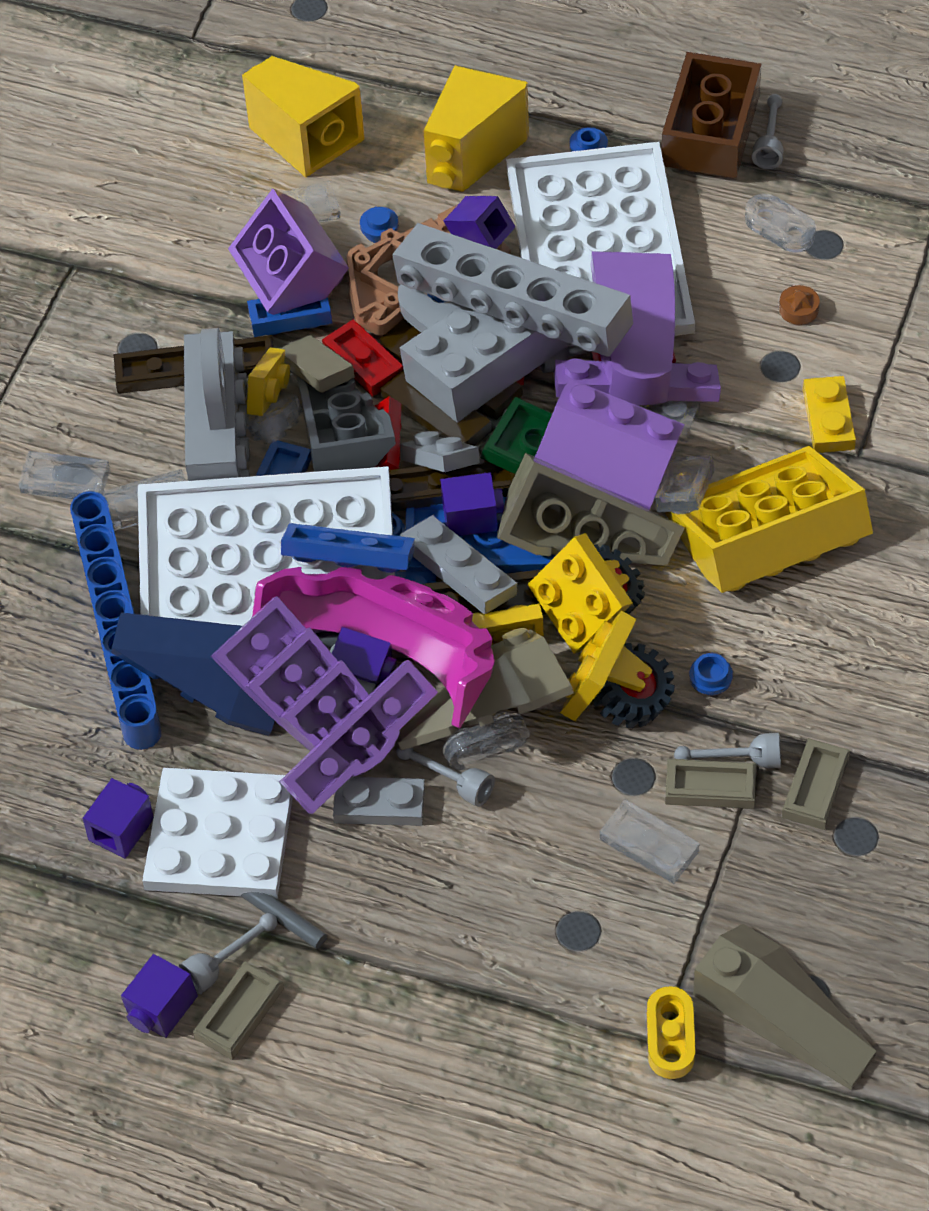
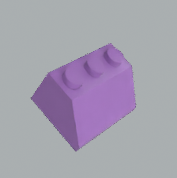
[228,188,349,315]
[535,378,685,510]

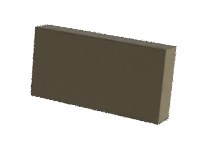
[279,335,355,393]
[782,738,851,830]
[665,759,756,809]
[193,961,284,1060]

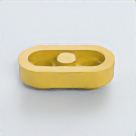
[647,986,695,1079]

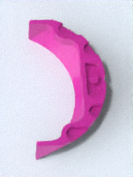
[252,567,495,729]

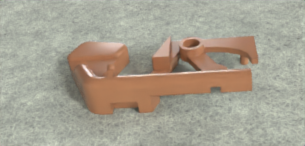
[346,204,511,336]

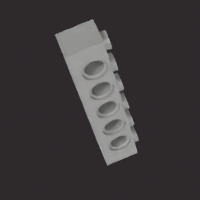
[392,223,633,357]

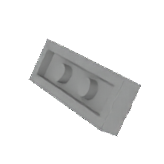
[400,515,517,615]

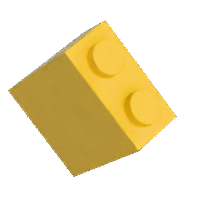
[242,56,365,177]
[423,65,529,192]

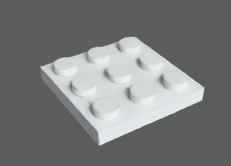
[142,768,293,899]

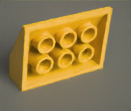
[661,446,873,593]

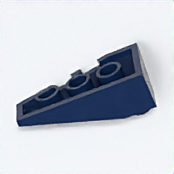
[111,612,275,736]

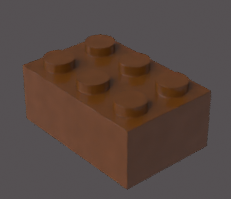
[661,52,762,179]

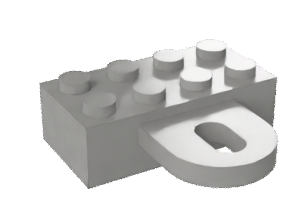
[398,284,570,423]
[184,328,250,481]

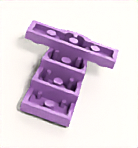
[554,251,721,405]
[211,596,438,814]

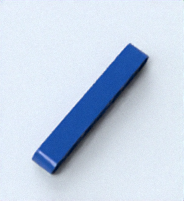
[70,491,161,750]

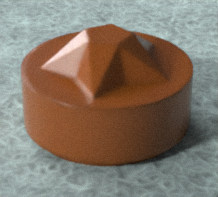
[779,285,820,325]

